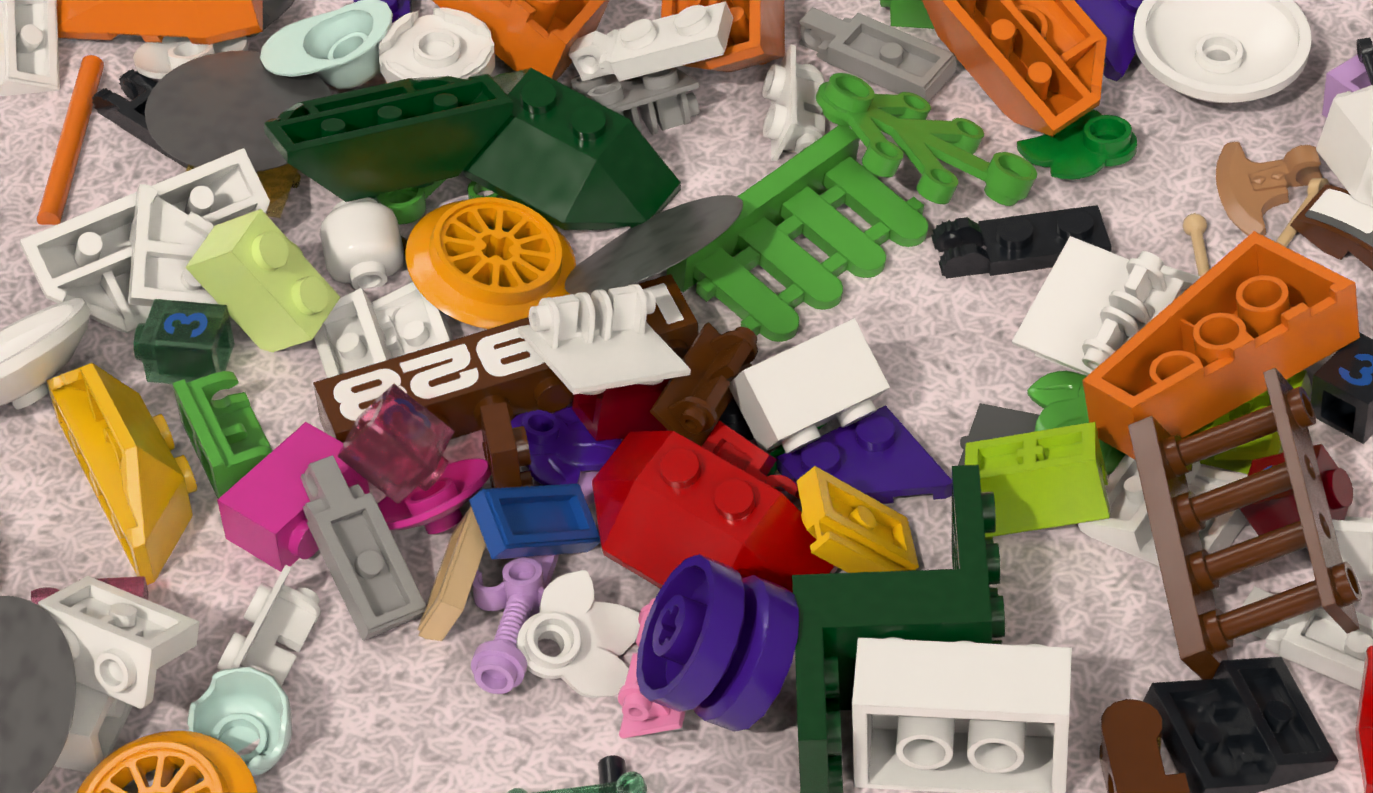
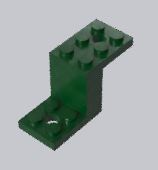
[792,465,1005,793]

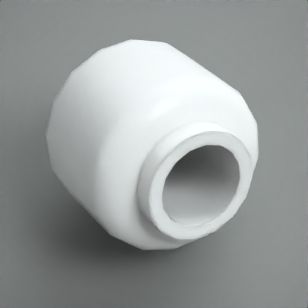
[320,197,404,290]

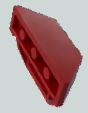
[592,431,838,593]

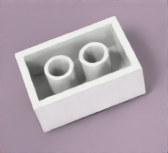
[852,637,1072,793]

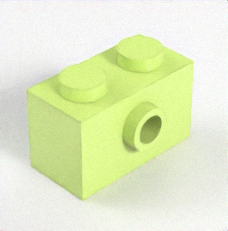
[185,209,340,352]

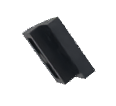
[1143,657,1338,793]

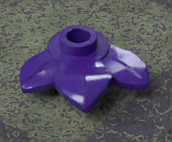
[511,406,622,486]

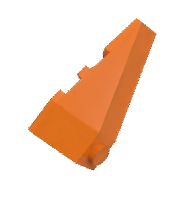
[57,0,263,45]

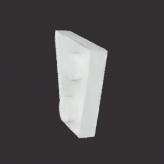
[128,184,228,315]

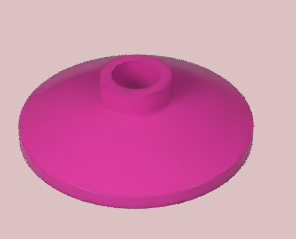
[377,458,491,534]

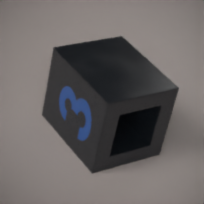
[1311,332,1373,444]

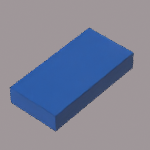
[469,484,601,560]

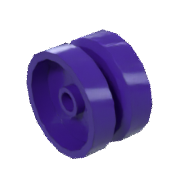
[636,554,799,732]

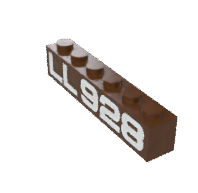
[313,274,699,469]

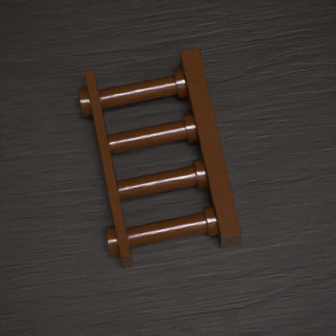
[1128,368,1362,680]

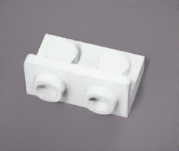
[38,576,200,709]

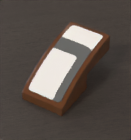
[1290,184,1373,271]

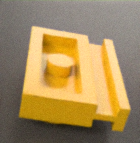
[796,466,919,573]

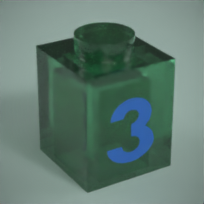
[134,299,235,384]

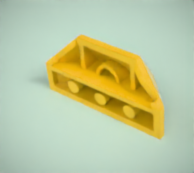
[46,363,197,587]

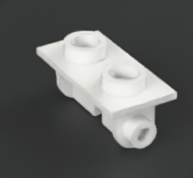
[763,44,825,161]
[217,565,321,688]

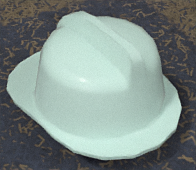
[260,0,393,89]

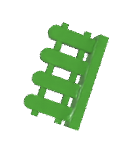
[666,125,928,342]

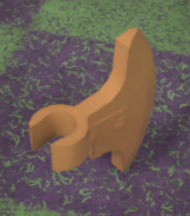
[1216,141,1322,236]

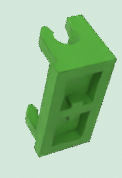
[172,371,273,499]

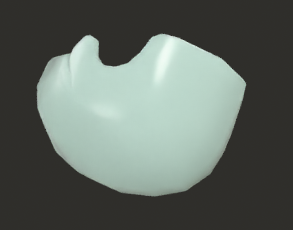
[187,666,292,776]

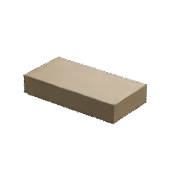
[417,506,486,641]

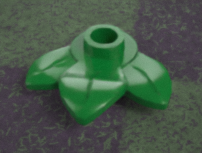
[1017,109,1137,180]

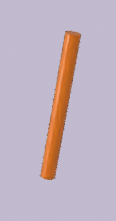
[37,55,104,225]

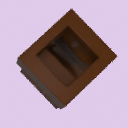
[1099,699,1190,793]

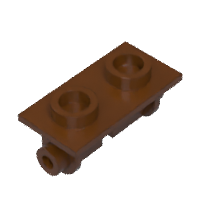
[649,322,758,447]

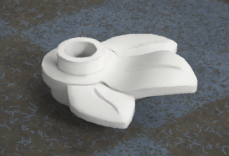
[516,570,640,698]

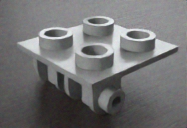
[569,67,700,135]

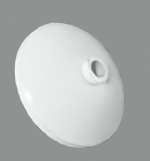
[1133,0,1312,103]
[0,298,91,410]

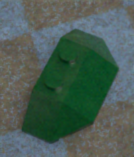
[463,68,681,230]
[264,74,513,202]

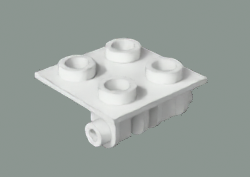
[1012,236,1185,375]
[518,284,691,395]

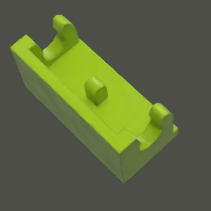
[965,422,1110,537]

